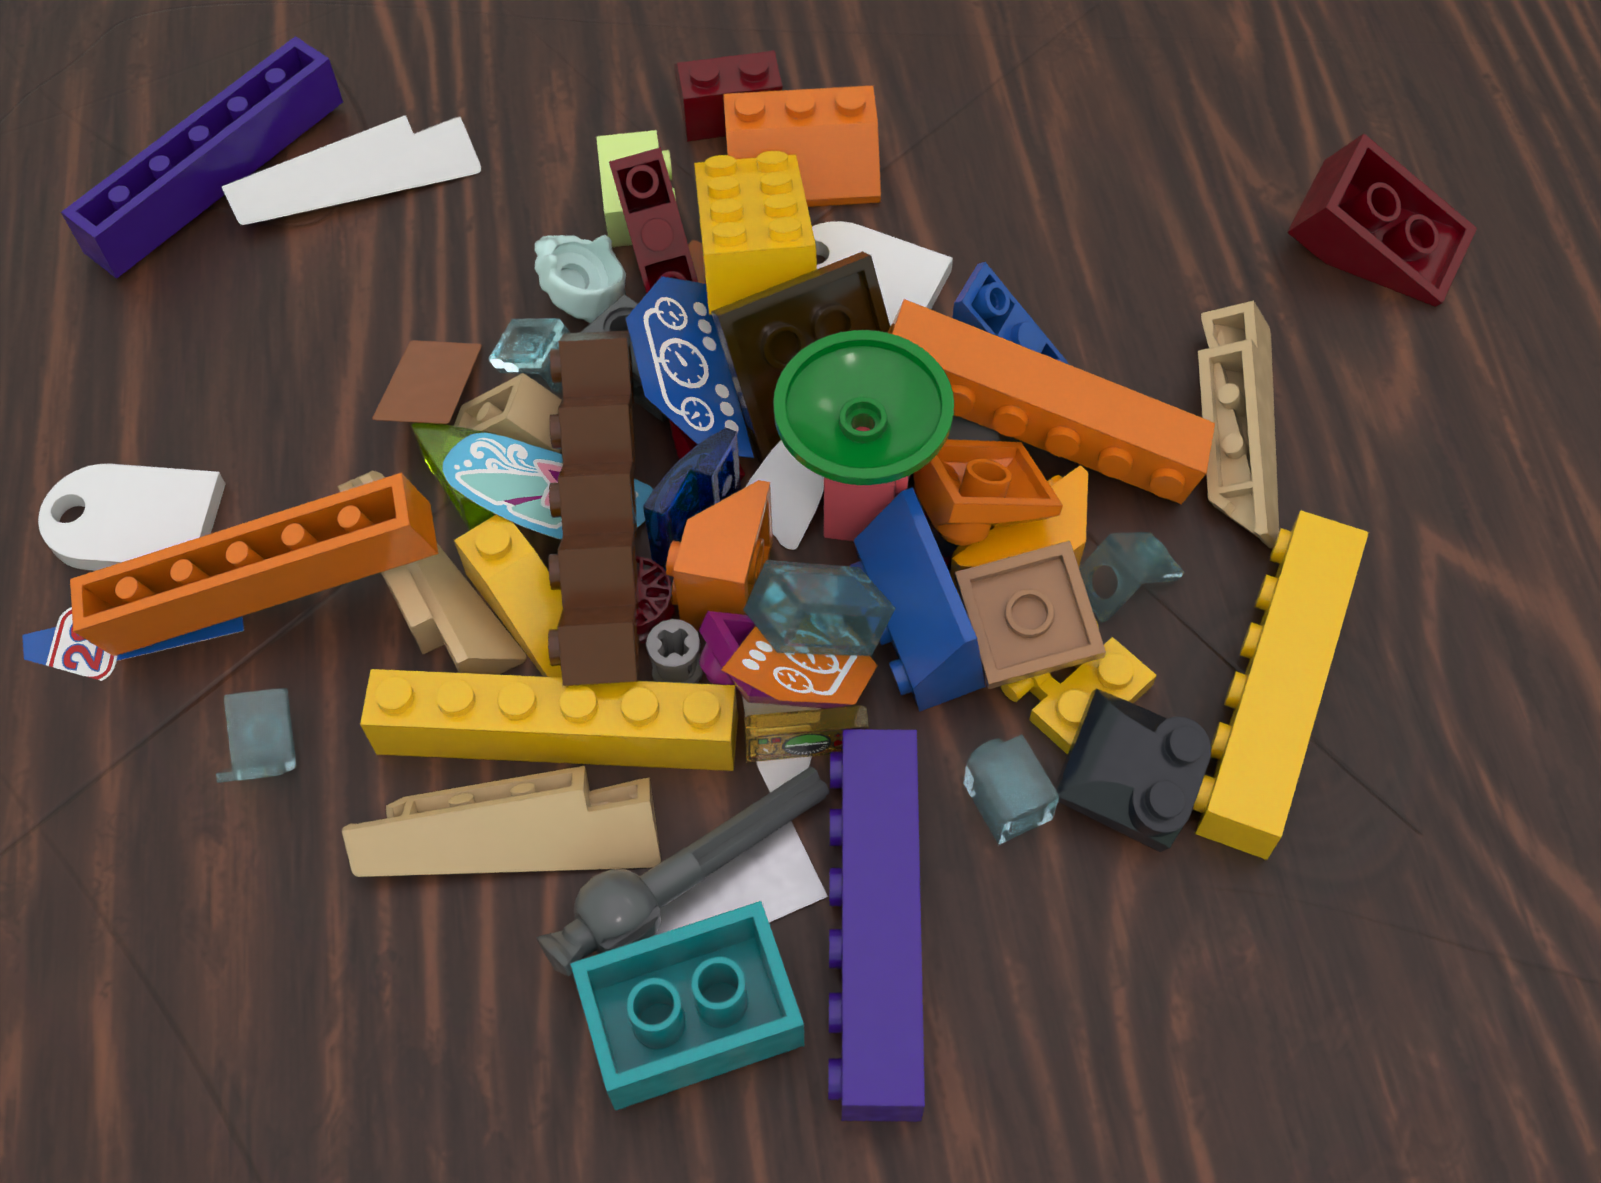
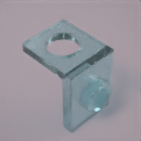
[1079,532,1185,622]
[216,688,297,783]

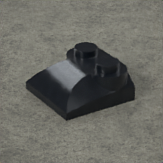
[1051,688,1211,852]

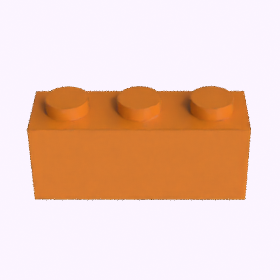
[724,85,881,207]

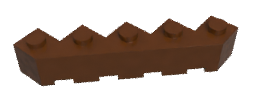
[548,330,640,686]

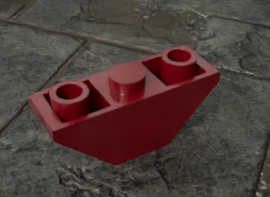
[609,147,698,294]

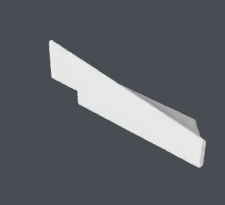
[222,115,481,225]

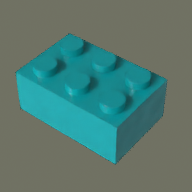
[570,901,805,1111]

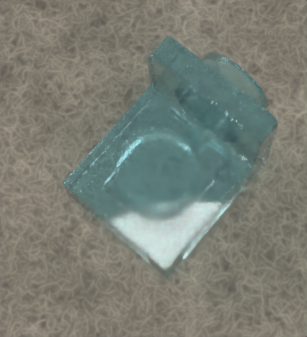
[488,318,570,392]

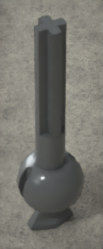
[536,766,829,976]

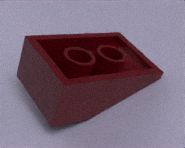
[1287,134,1477,307]

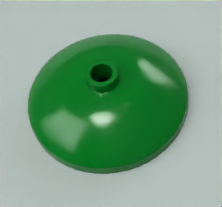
[773,330,954,485]

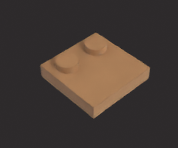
[955,541,1106,689]

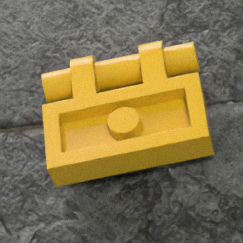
[1001,621,1157,755]

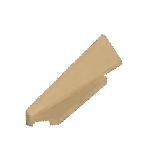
[1198,301,1279,548]
[337,471,527,675]
[342,766,661,877]

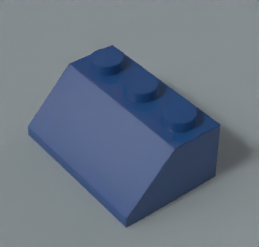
[850,487,986,712]

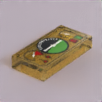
[744,705,869,762]

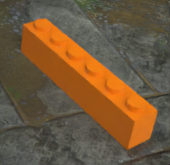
[888,299,1215,505]
[70,473,438,656]

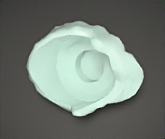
[535,235,626,323]

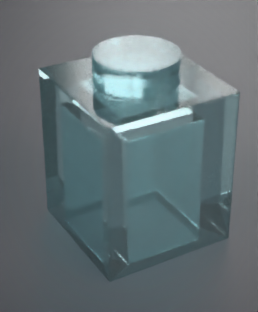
[963,734,1059,845]

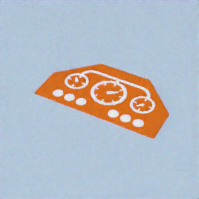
[721,588,878,705]

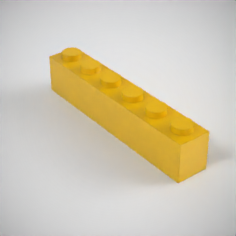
[1193,510,1369,860]
[360,669,738,771]

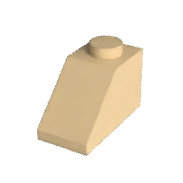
[445,373,562,453]

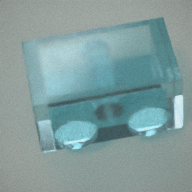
[743,560,895,656]

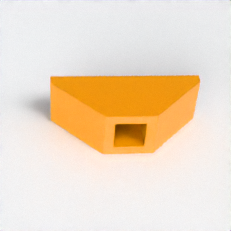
[950,465,1088,595]

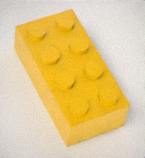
[694,151,817,315]

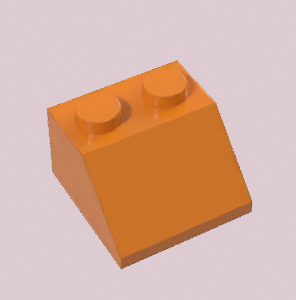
[666,480,773,631]

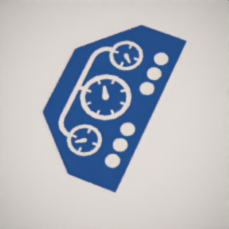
[625,277,754,458]

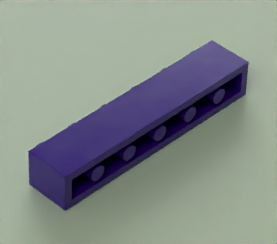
[61,36,343,279]
[828,729,925,1122]

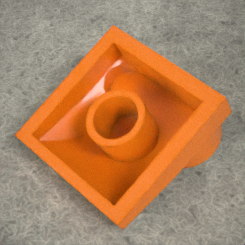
[913,439,1063,546]

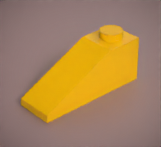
[454,515,563,678]

